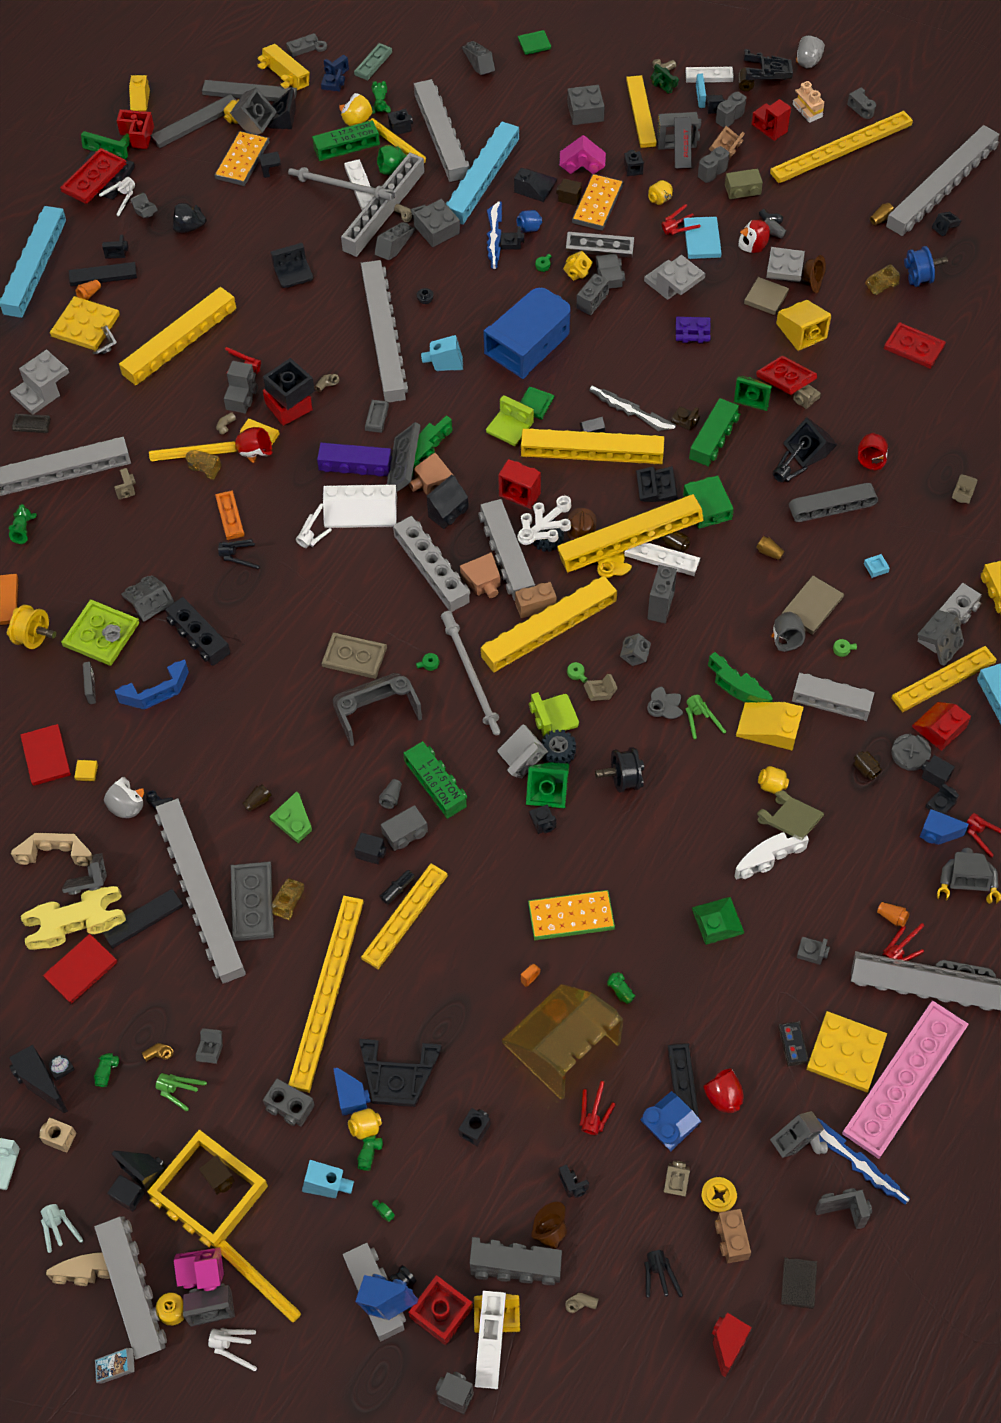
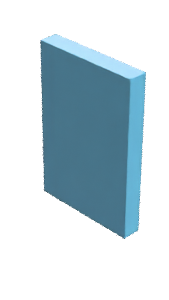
[684,217,722,259]

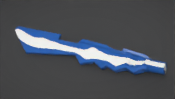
[487,201,502,269]
[817,1118,910,1205]

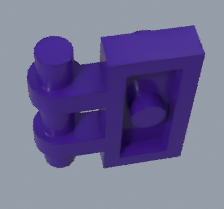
[676,317,710,343]

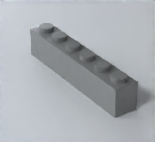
[478,499,535,601]
[94,1216,167,1360]

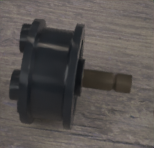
[595,747,644,793]

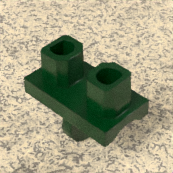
[650,64,679,94]

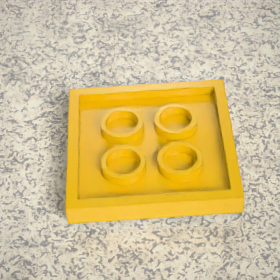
[50,296,120,350]
[806,1011,887,1093]

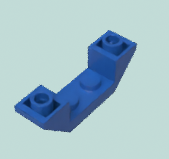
[115,659,189,709]

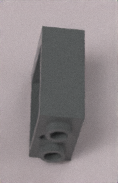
[657,112,701,150]
[648,565,677,624]

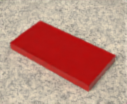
[60,148,127,204]

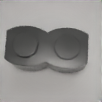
[716,92,746,127]
[698,146,730,183]
[596,254,625,289]

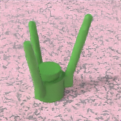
[685,695,726,739]
[156,1073,207,1111]

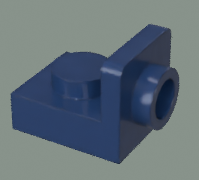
[324,55,349,75]
[321,69,345,92]

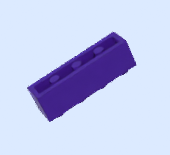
[317,443,392,476]

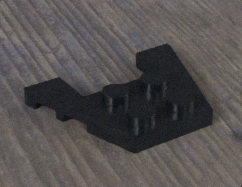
[744,49,793,80]
[359,1039,442,1107]

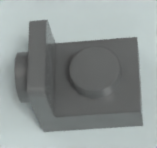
[797,937,830,965]

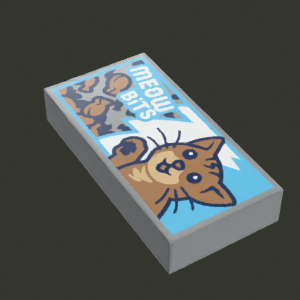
[95,1348,135,1384]

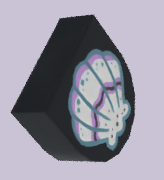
[49,1055,75,1081]

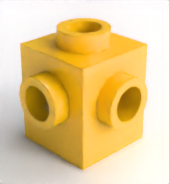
[563,251,593,281]

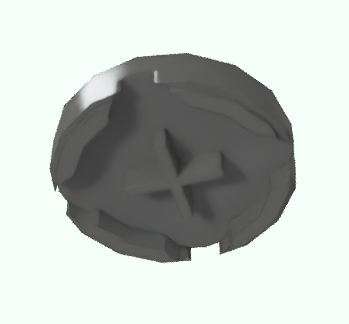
[891,734,931,771]

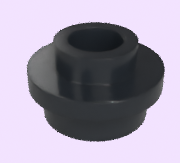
[417,288,434,304]

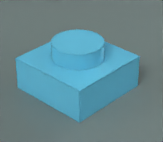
[864,554,890,578]

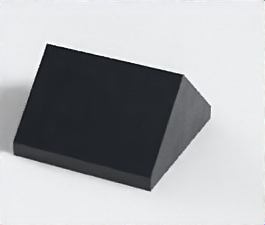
[268,88,296,129]

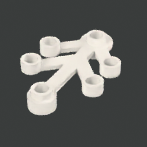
[518,496,572,545]

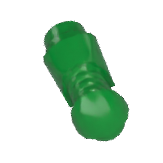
[607,972,636,1005]
[94,1053,119,1087]
[357,1135,383,1171]

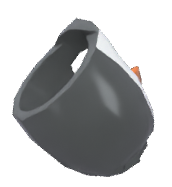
[771,611,805,652]

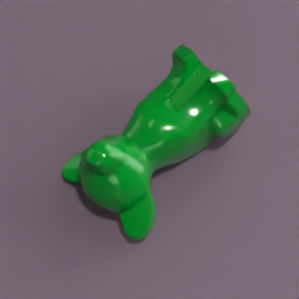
[371,81,391,114]
[8,504,37,544]

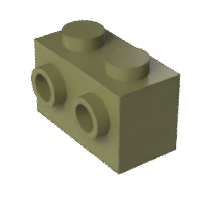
[725,169,763,199]

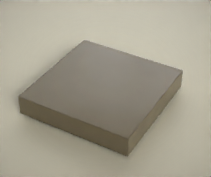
[744,277,789,315]

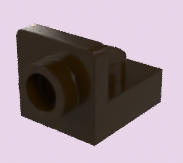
[671,406,700,431]

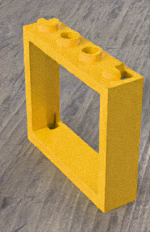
[147,1130,268,1248]

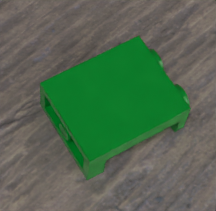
[683,476,734,529]

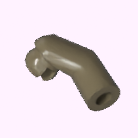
[653,59,676,70]
[394,204,412,222]
[314,374,339,392]
[216,412,236,434]

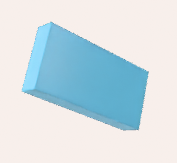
[696,73,706,108]

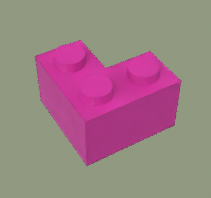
[560,135,606,174]
[174,1247,224,1291]

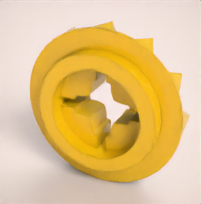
[701,1177,737,1213]

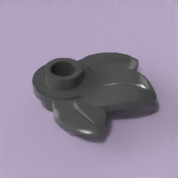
[647,686,683,719]

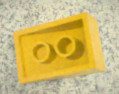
[736,702,803,750]

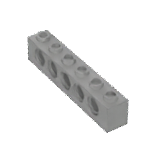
[393,516,470,612]

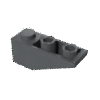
[462,41,495,75]
[375,222,415,260]

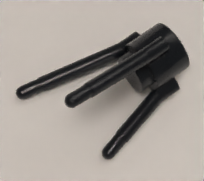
[773,441,807,482]
[218,539,260,569]
[644,1250,683,1298]

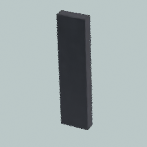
[69,262,137,286]
[102,889,183,949]
[667,1043,700,1128]

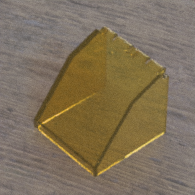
[502,984,623,1100]

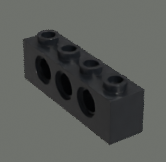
[165,597,231,666]

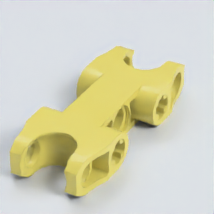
[21,886,126,950]

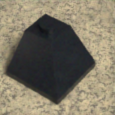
[514,167,557,202]
[783,417,837,467]
[111,1150,166,1191]

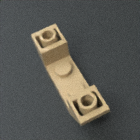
[11,833,93,866]

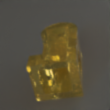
[865,264,900,295]
[186,450,221,480]
[272,878,304,920]

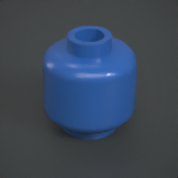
[517,210,542,233]

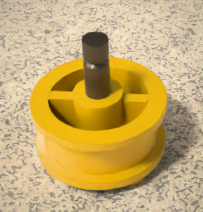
[7,605,56,649]

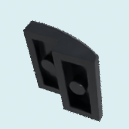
[636,466,678,502]

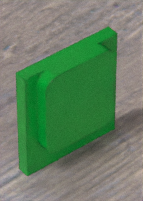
[518,30,551,55]
[520,386,555,420]

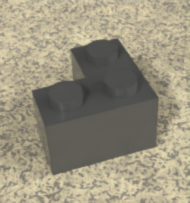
[224,361,258,413]

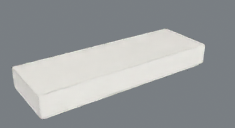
[685,67,733,83]

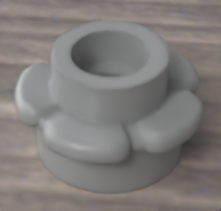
[102,624,121,642]

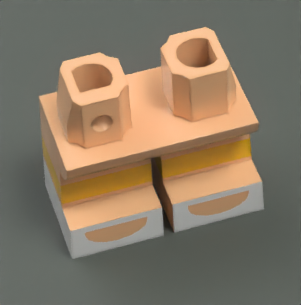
[793,81,824,123]

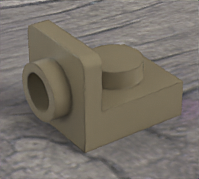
[793,384,821,409]
[664,1160,690,1196]

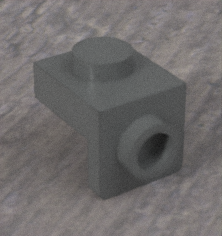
[130,192,158,218]
[196,1028,223,1064]

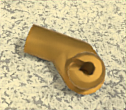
[142,1043,173,1062]

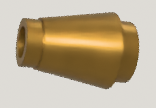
[870,203,894,225]
[756,536,785,560]

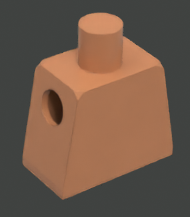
[409,453,453,495]
[460,553,500,598]

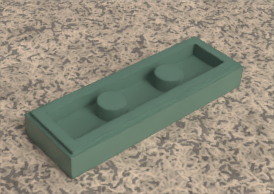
[354,43,392,81]

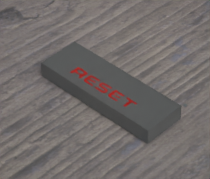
[674,117,691,168]

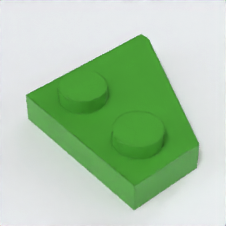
[270,792,312,843]

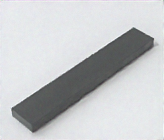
[202,80,297,101]
[151,94,237,148]

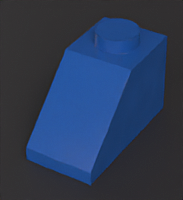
[920,809,969,845]
[333,1068,370,1116]

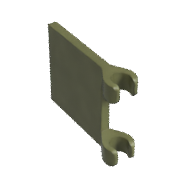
[757,790,824,840]

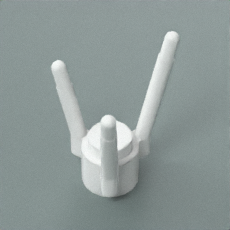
[99,177,135,216]
[296,503,332,548]
[208,1328,257,1371]

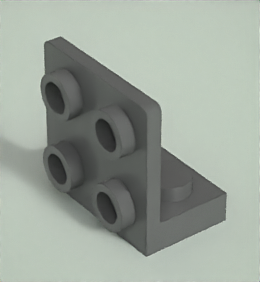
[121,575,175,622]
[62,853,107,895]

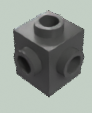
[620,633,651,666]

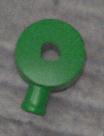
[535,254,552,272]
[416,653,440,671]
[372,1200,395,1222]

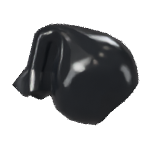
[173,203,207,233]

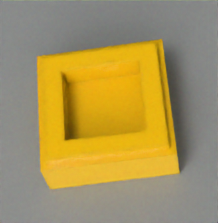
[75,760,98,781]

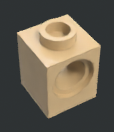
[39,1118,77,1153]

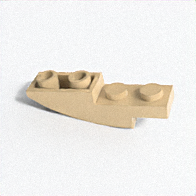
[46,1253,110,1286]

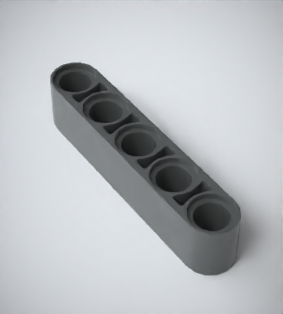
[788,483,878,522]

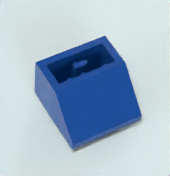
[355,1274,418,1320]

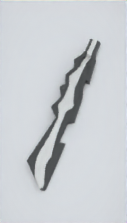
[589,385,676,431]

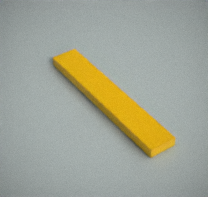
[626,75,657,148]
[892,646,997,712]
[361,864,448,970]

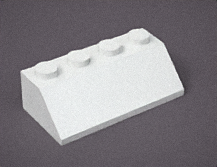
[323,485,397,528]

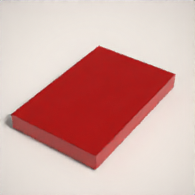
[884,322,946,369]
[756,356,817,395]
[20,724,71,786]
[43,934,117,1004]

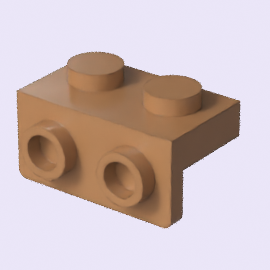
[709,126,745,158]

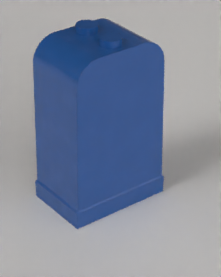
[484,288,570,379]

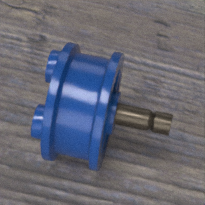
[904,246,948,287]

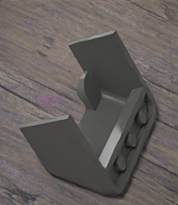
[333,673,422,746]

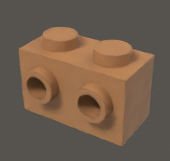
[515,582,556,619]
[715,1209,751,1264]

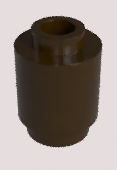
[738,67,754,91]
[662,531,691,552]
[853,751,882,780]

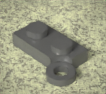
[286,33,327,57]

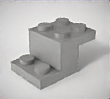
[767,247,805,282]
[644,255,705,300]
[10,349,69,415]

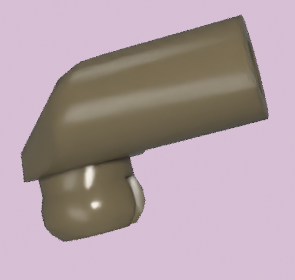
[565,1293,599,1313]

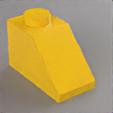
[129,75,150,112]

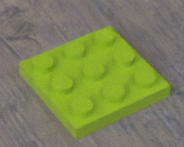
[61,599,140,666]

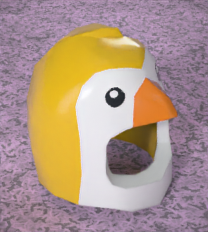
[339,93,373,126]

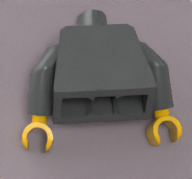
[937,848,1001,904]

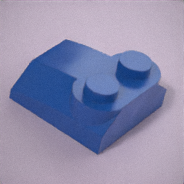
[640,1091,702,1152]

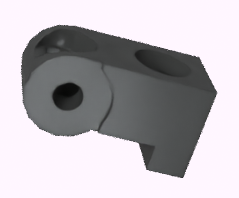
[847,87,876,119]

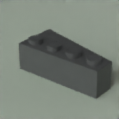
[470,1237,562,1285]

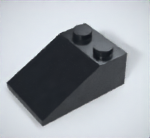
[9,1045,68,1113]

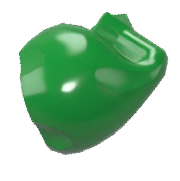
[377,145,407,175]

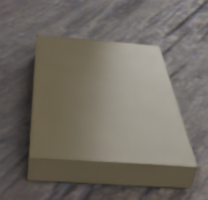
[782,576,844,635]
[322,633,387,679]

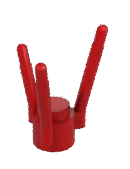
[661,204,701,235]
[225,347,261,374]
[966,813,1001,858]
[882,923,924,961]
[579,1081,615,1135]

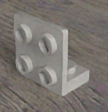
[498,725,548,779]

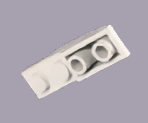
[735,832,809,879]
[475,1291,506,1389]

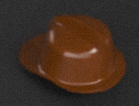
[801,255,826,293]
[567,508,596,540]
[531,1202,567,1249]

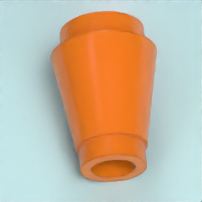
[75,279,101,300]
[877,902,910,927]

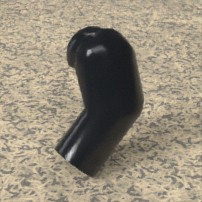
[759,209,783,224]
[146,790,173,809]

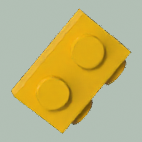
[474,1294,520,1333]

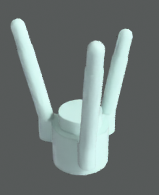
[41,1204,83,1253]

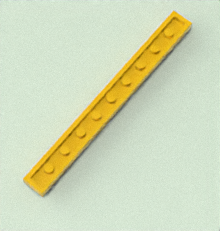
[770,111,913,183]
[288,896,364,1093]

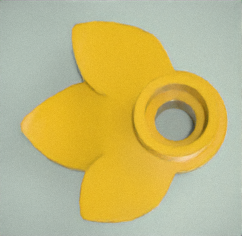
[597,552,632,578]

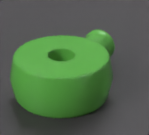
[833,639,857,657]
[567,662,588,683]

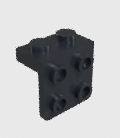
[270,243,313,288]

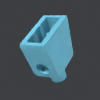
[421,335,463,371]
[302,1160,354,1198]

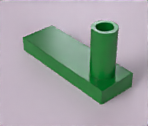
[81,131,131,160]

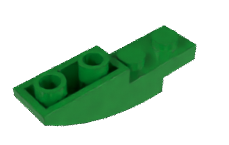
[412,416,452,476]
[708,652,773,702]

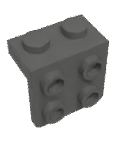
[917,610,964,666]
[815,1188,872,1229]

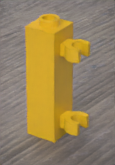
[257,44,310,90]

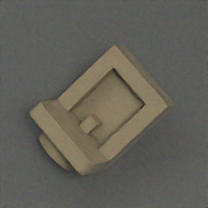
[114,468,136,499]
[952,474,978,504]
[584,674,617,701]

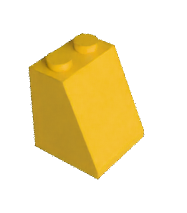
[776,300,831,351]

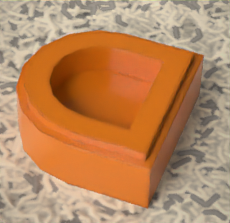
[521,964,541,987]

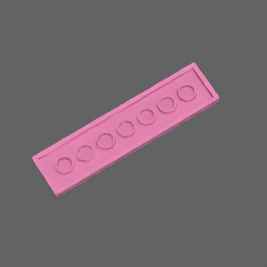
[842,1001,969,1159]

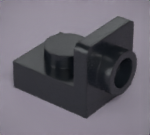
[706,95,725,114]
[932,211,962,236]
[501,226,524,250]
[102,235,128,259]
[925,784,959,815]
[529,805,557,834]
[558,1164,589,1198]

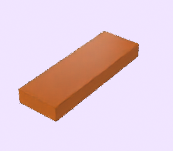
[215,490,244,540]
[0,574,18,625]

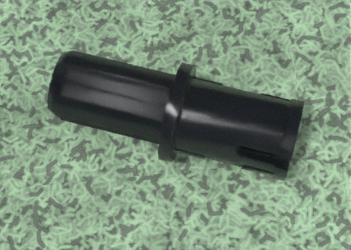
[379,870,415,905]

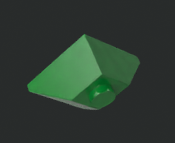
[734,375,772,411]
[526,762,569,808]
[692,897,744,945]

